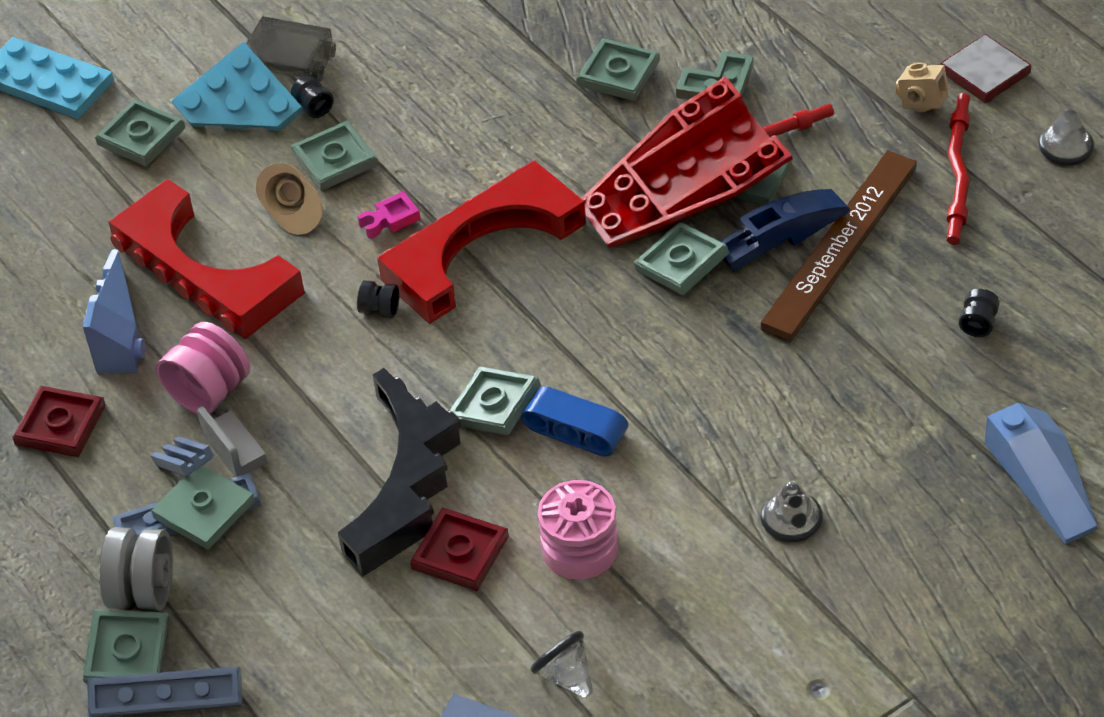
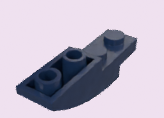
[720,189,850,272]

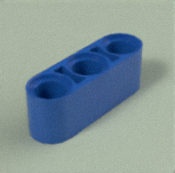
[521,386,629,457]

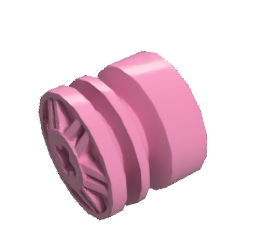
[156,321,251,414]
[538,480,619,580]

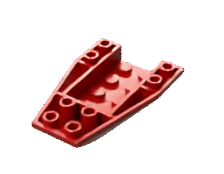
[581,76,793,248]

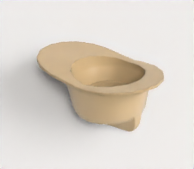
[256,163,323,235]

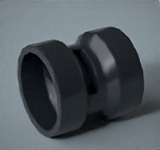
[291,75,334,118]
[357,280,400,318]
[958,288,1000,337]

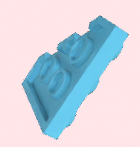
[171,42,304,131]

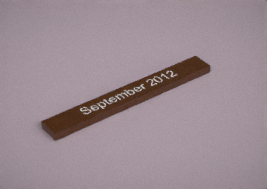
[761,150,917,342]

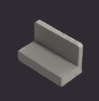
[196,406,268,477]

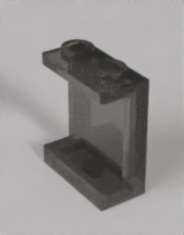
[246,16,336,81]

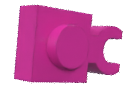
[357,191,421,238]

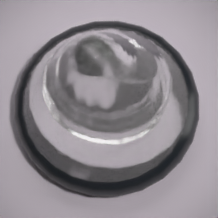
[1038,109,1094,165]
[760,481,823,542]
[530,631,593,698]

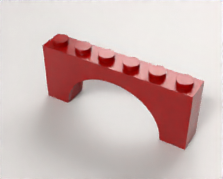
[377,160,586,324]
[108,179,305,339]

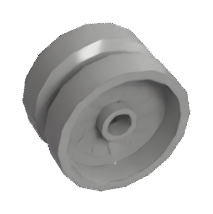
[100,527,173,611]

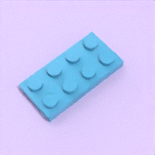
[0,37,114,119]

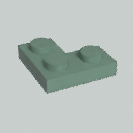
[676,51,754,100]

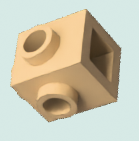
[896,63,949,112]

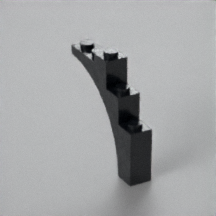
[338,368,461,577]

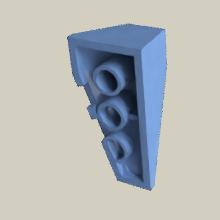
[83,250,145,373]
[985,403,1097,544]

